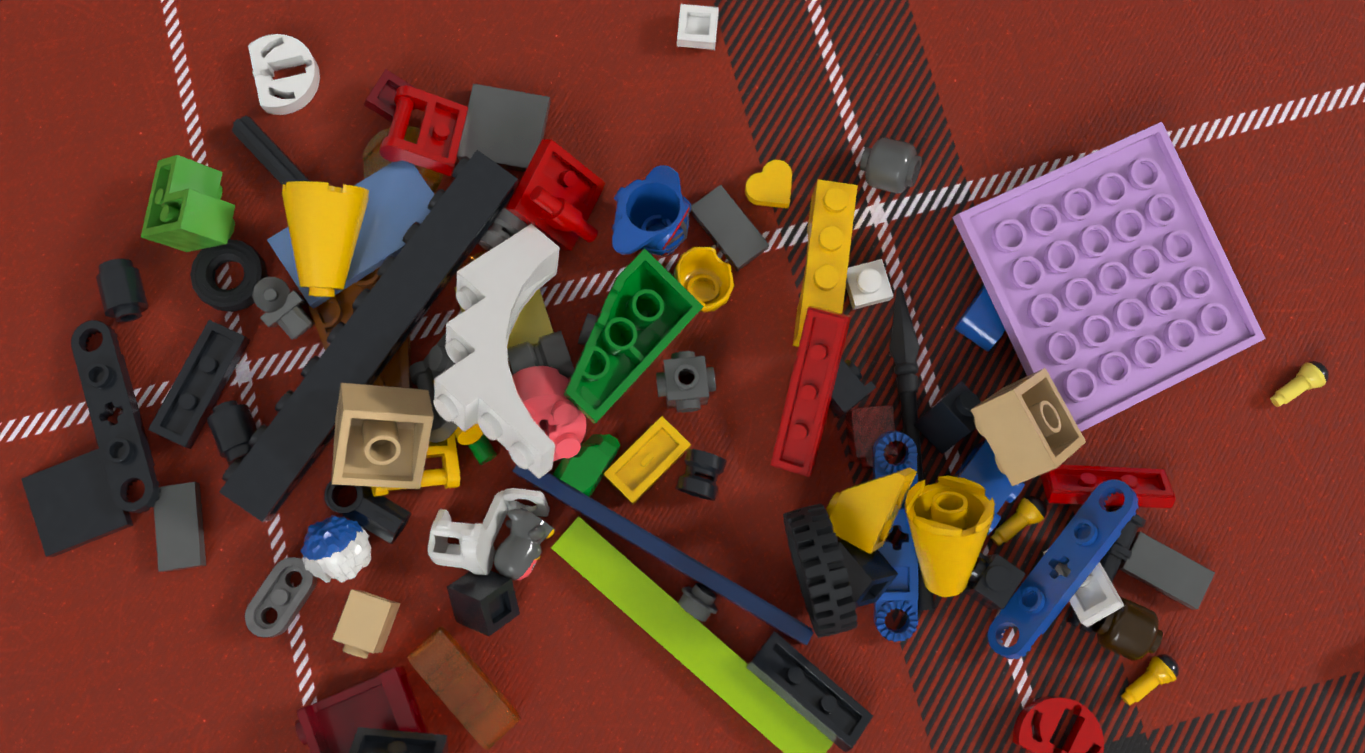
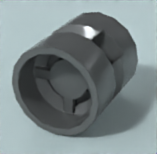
[507,330,574,379]

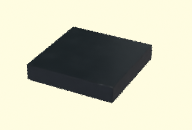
[21,449,133,557]

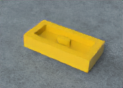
[603,416,691,504]

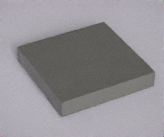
[457,84,551,172]

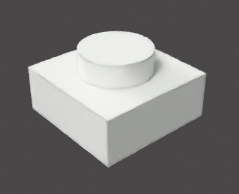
[677,4,719,50]
[846,259,893,310]

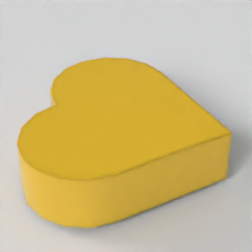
[745,160,792,208]

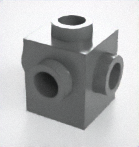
[656,351,716,413]

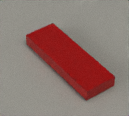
[1040,464,1176,509]

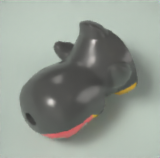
[494,508,555,581]

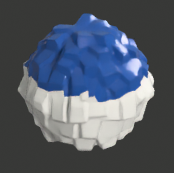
[300,515,372,583]

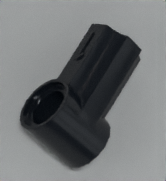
[324,480,412,544]

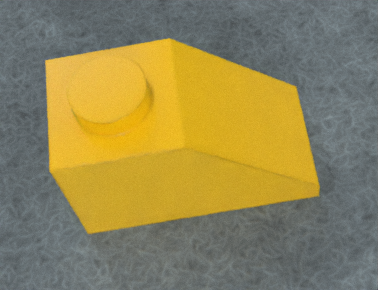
[826,467,917,554]

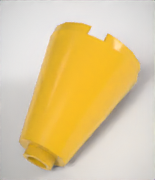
[282,181,369,297]
[905,476,995,597]

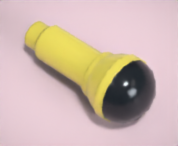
[1270,361,1329,407]

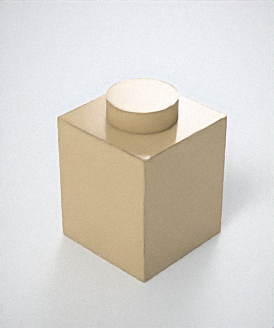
[332,589,401,658]

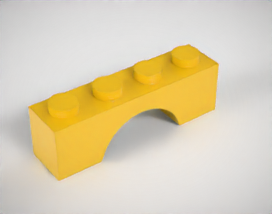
[793,180,858,347]

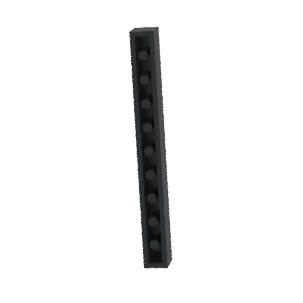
[219,150,518,522]

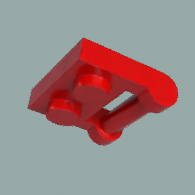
[379,85,469,176]

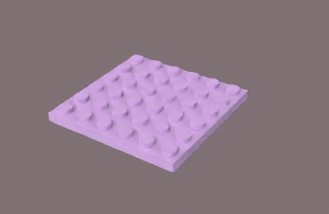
[952,122,1265,432]

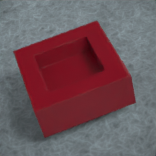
[364,69,415,122]

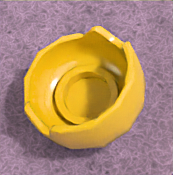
[673,247,734,312]

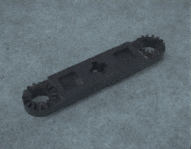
[71,320,161,513]

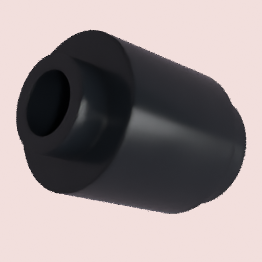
[96,259,149,322]
[207,400,257,465]

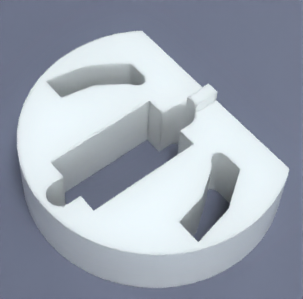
[248,34,320,115]

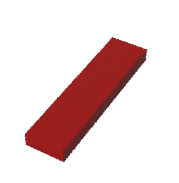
[770,306,851,477]

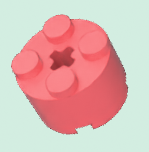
[512,366,587,461]

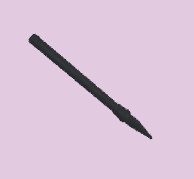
[889,287,934,610]

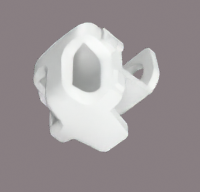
[428,488,550,576]

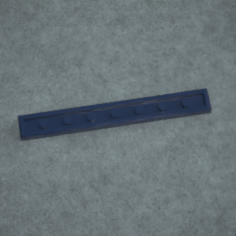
[513,465,814,645]

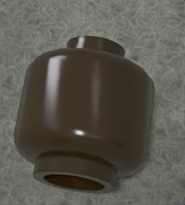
[1093,597,1163,661]

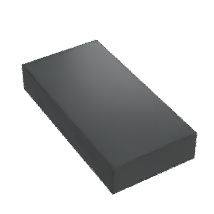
[690,185,769,272]
[154,482,206,572]
[1118,532,1215,610]

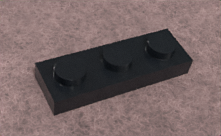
[148,320,250,449]
[746,631,873,753]

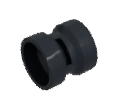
[675,448,727,501]

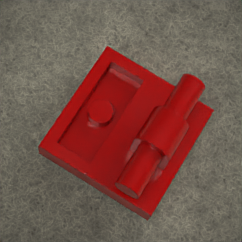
[506,139,606,251]

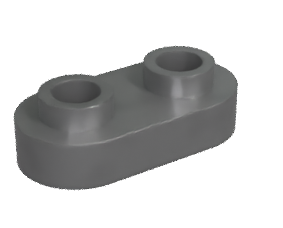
[245,557,317,637]

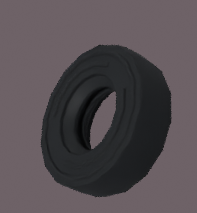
[190,239,268,312]

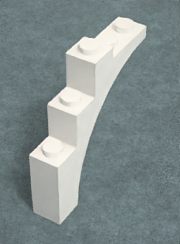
[434,224,560,479]

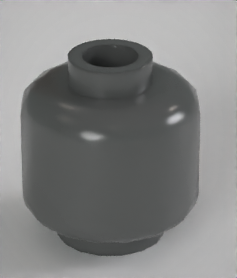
[860,137,922,194]

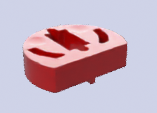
[1013,696,1104,753]

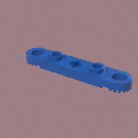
[873,431,918,642]
[988,480,1139,660]

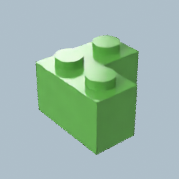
[141,155,235,252]

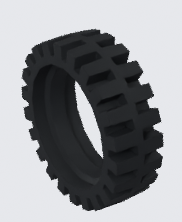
[783,504,858,638]

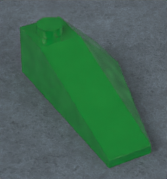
[563,249,704,424]

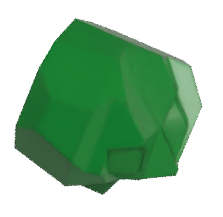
[553,434,620,497]

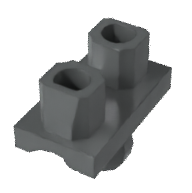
[253,277,315,340]

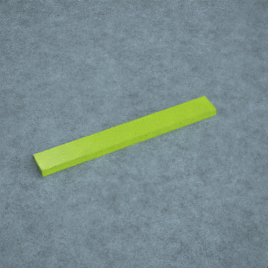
[551,516,833,753]

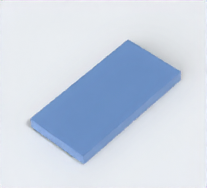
[267,160,434,309]

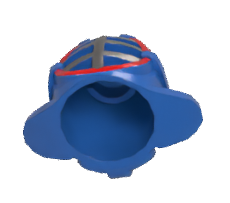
[612,165,691,257]

